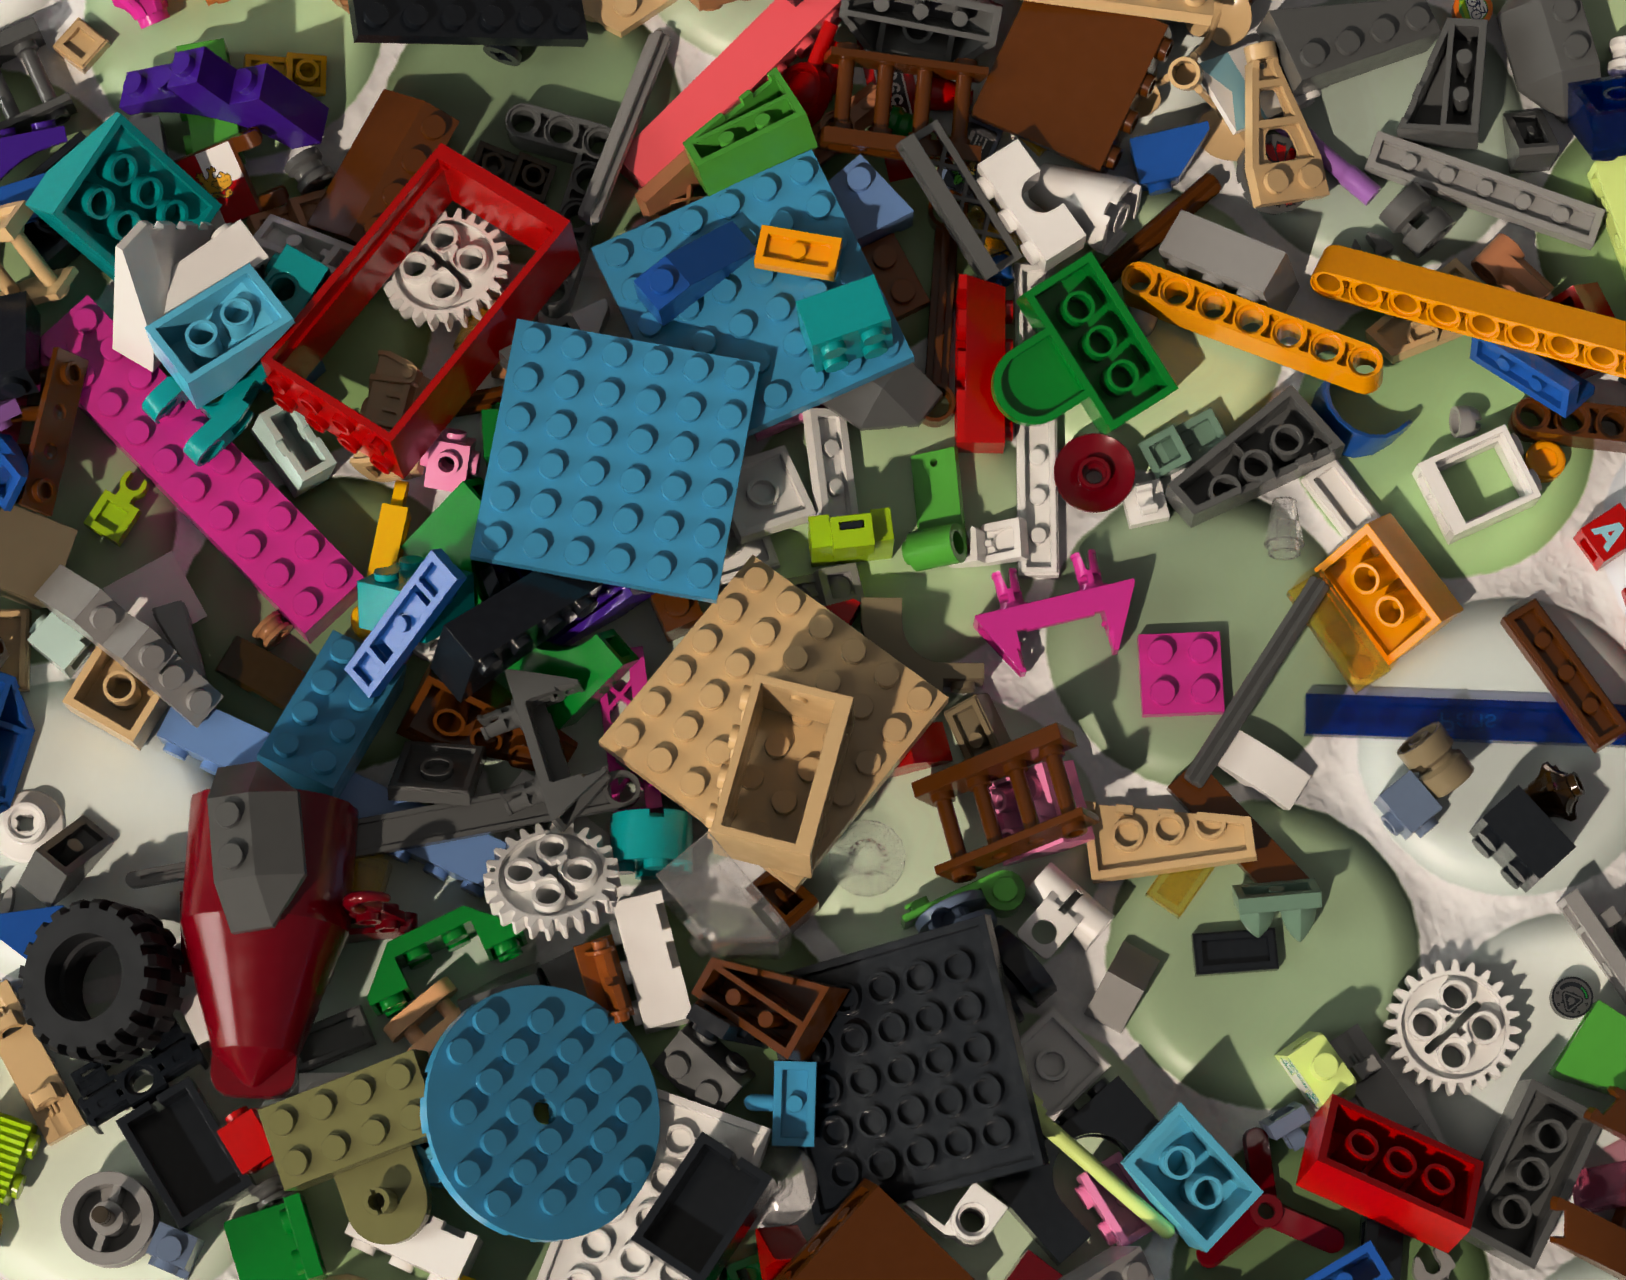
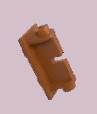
[573,934,635,1024]

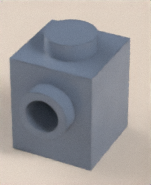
[1374,770,1443,840]

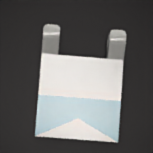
[1200,39,1322,135]

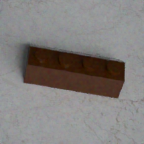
[307,89,460,246]

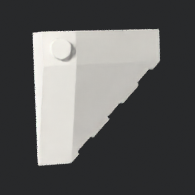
[112,220,214,372]

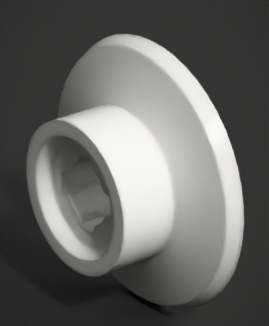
[0,790,66,863]

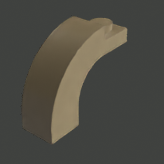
[860,597,984,694]

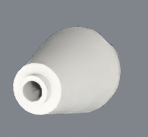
[1028,163,1142,256]

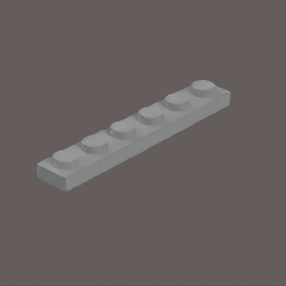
[1364,131,1605,250]

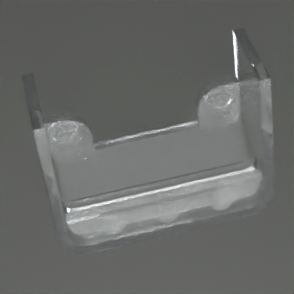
[656,831,792,960]

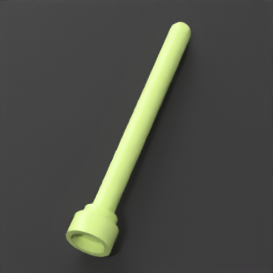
[1033,1092,1175,1239]

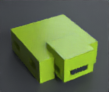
[808,507,894,567]

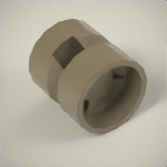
[1397,721,1474,799]

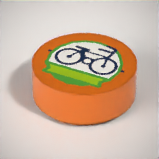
[1451,0,1493,22]

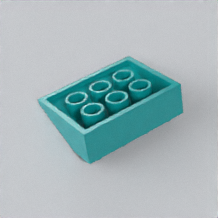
[25,112,222,281]

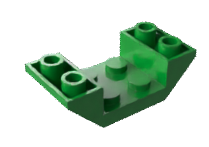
[367,905,528,1018]

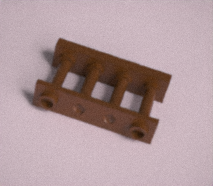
[816,42,989,169]
[0,347,89,516]
[911,722,1100,883]

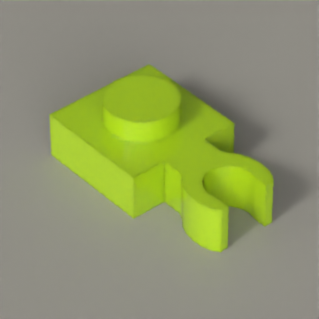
[83,470,149,547]

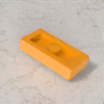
[754,225,843,282]

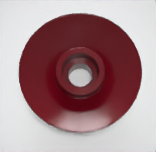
[1054,433,1135,513]

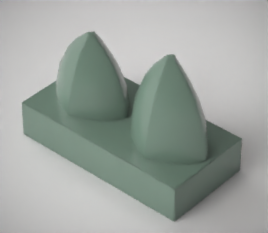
[1232,878,1322,942]

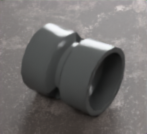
[1379,182,1455,258]

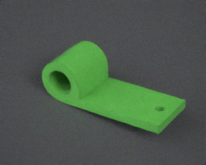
[902,447,967,571]

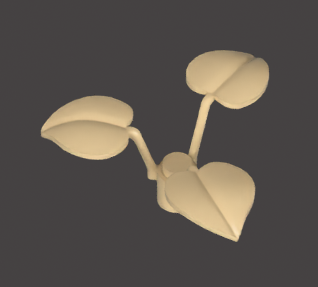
[1136,0,1252,161]

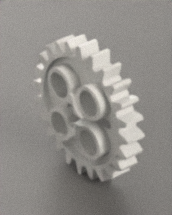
[383,208,512,332]
[483,823,621,941]
[1383,959,1521,1096]

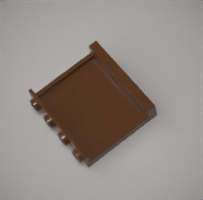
[970,1,1174,174]
[773,1178,975,1280]

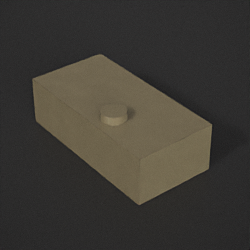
[0,505,78,609]

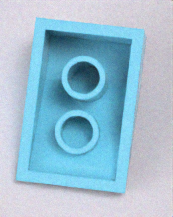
[144,263,295,410]
[1120,1102,1264,1253]

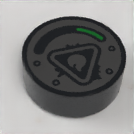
[1549,977,1593,1020]

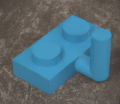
[744,1061,817,1147]

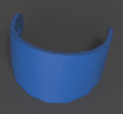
[1311,381,1413,458]

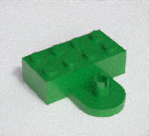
[991,252,1179,435]

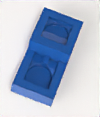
[0,433,29,512]

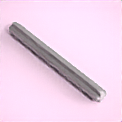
[578,30,671,225]

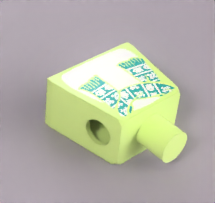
[1274,1031,1357,1113]

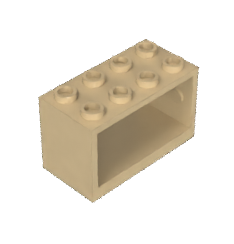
[705,673,855,879]

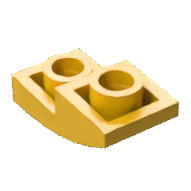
[243,52,327,97]

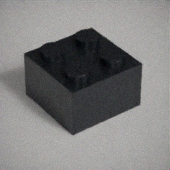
[1469,785,1576,893]

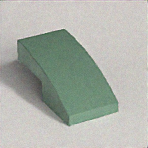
[1138,407,1227,479]

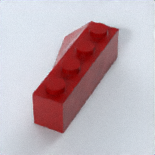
[955,274,1013,454]

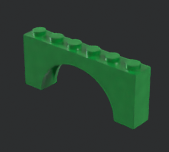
[401,477,639,729]

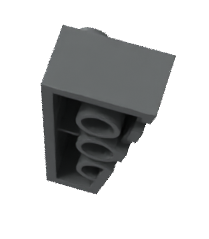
[1165,385,1345,528]

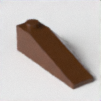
[396,663,578,772]

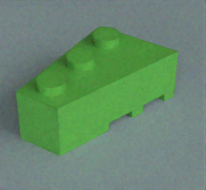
[683,67,818,196]

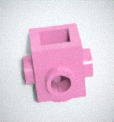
[420,428,481,492]

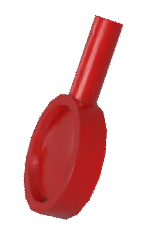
[782,20,839,127]

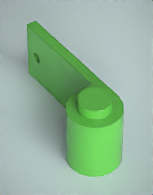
[900,870,1026,930]

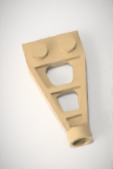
[1243,41,1330,208]

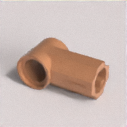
[1471,233,1555,299]

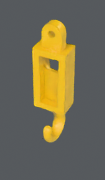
[351,480,411,640]

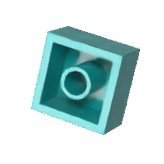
[795,274,893,373]
[357,555,475,643]

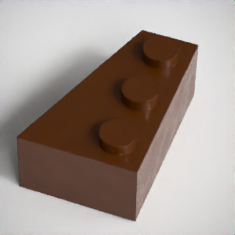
[691,957,850,1061]

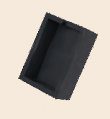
[116,1076,257,1233]
[631,1132,778,1280]

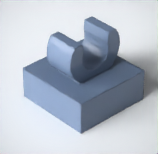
[1259,1101,1311,1152]

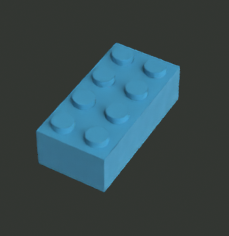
[257,630,407,798]

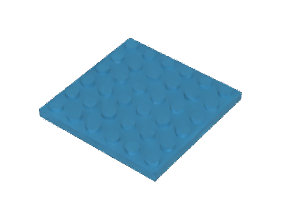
[591,149,915,437]
[470,319,761,604]

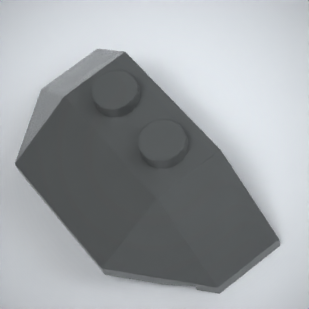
[839,0,1003,62]
[1496,0,1603,124]
[822,363,943,431]
[207,761,307,935]

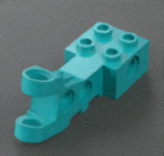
[142,244,331,467]

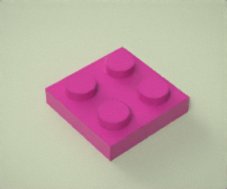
[1137,631,1225,718]

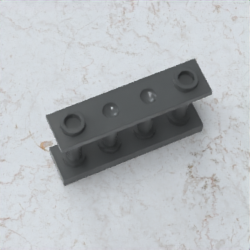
[0,17,77,135]

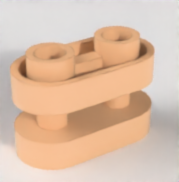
[383,976,461,1058]

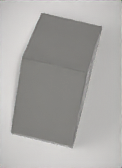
[1084,941,1160,1034]

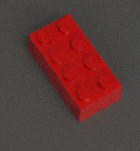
[1296,1094,1484,1253]

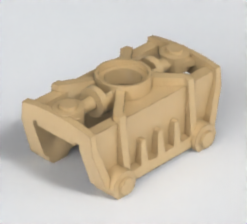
[350,350,431,483]

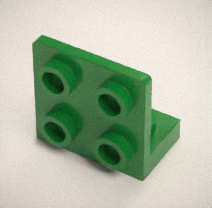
[224,1193,329,1280]

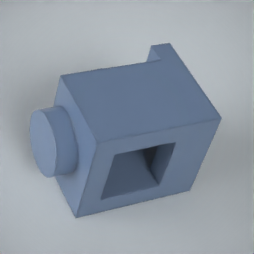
[146,1222,205,1280]

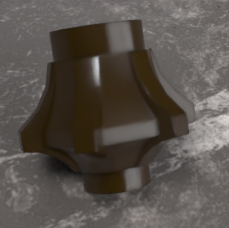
[1523,761,1585,822]

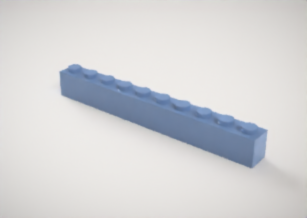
[156,707,507,898]

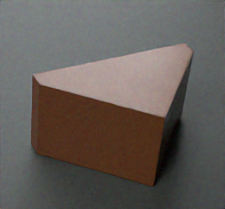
[745,871,819,938]

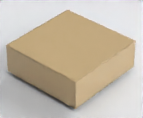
[53,17,111,75]

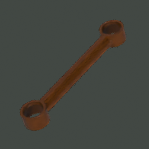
[922,190,968,427]

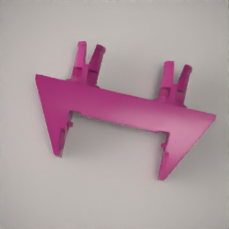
[973,549,1135,677]

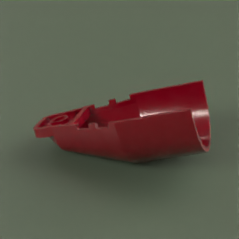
[180,788,359,1099]

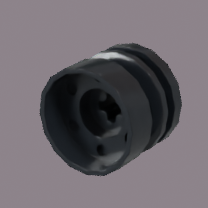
[994,925,1057,1023]

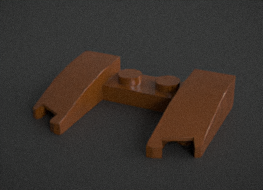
[1550,1086,1626,1280]

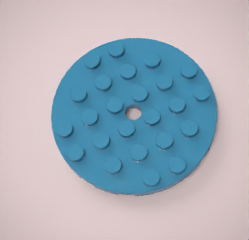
[420,985,660,1243]

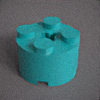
[610,809,693,880]

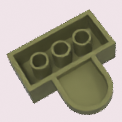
[257,1049,432,1245]

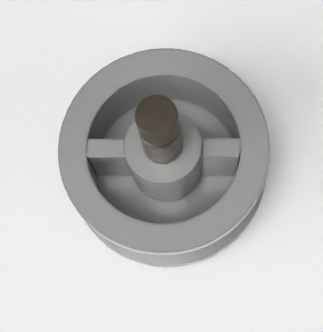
[60,1171,160,1268]

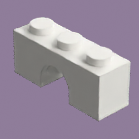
[976,139,1087,273]

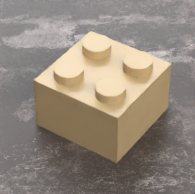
[62,646,168,751]

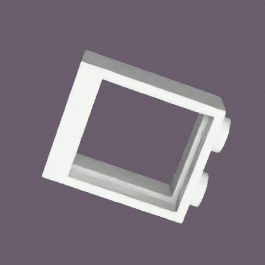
[1412,424,1542,545]

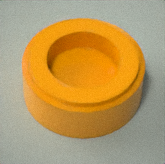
[1523,440,1566,483]

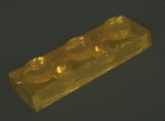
[1286,569,1391,694]

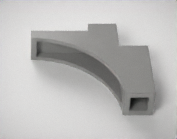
[34,564,224,728]

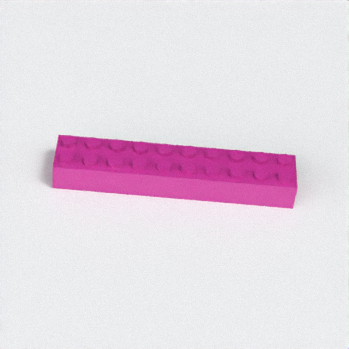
[40,295,365,644]

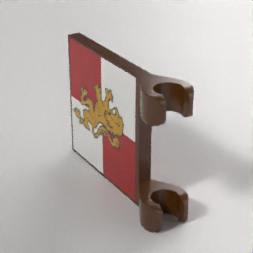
[174,126,289,231]

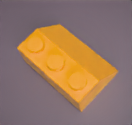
[1314,513,1464,666]

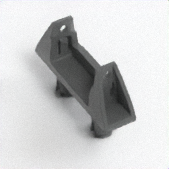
[477,669,612,832]

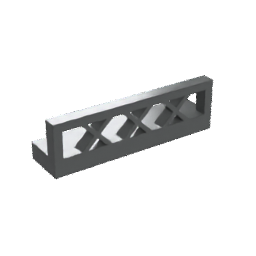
[895,120,1023,281]

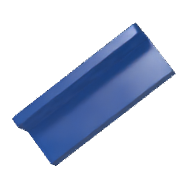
[1470,337,1595,419]

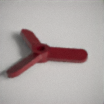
[1196,1127,1345,1268]

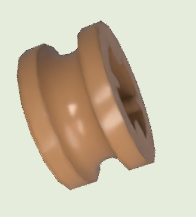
[252,610,293,651]

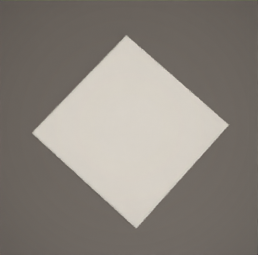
[103,551,207,640]

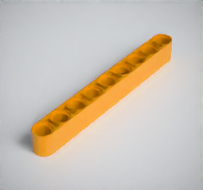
[1310,245,1626,378]

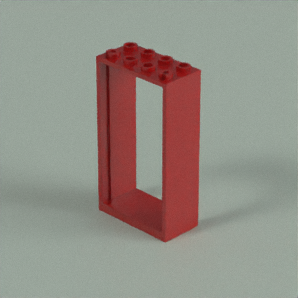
[260,143,581,479]

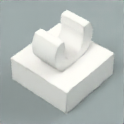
[1123,478,1170,529]

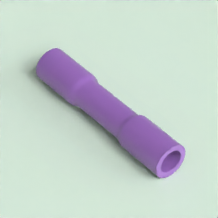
[1275,127,1382,206]

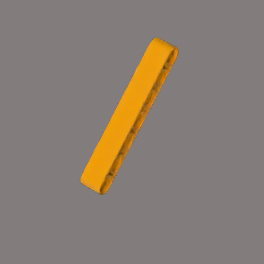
[1121,261,1383,394]

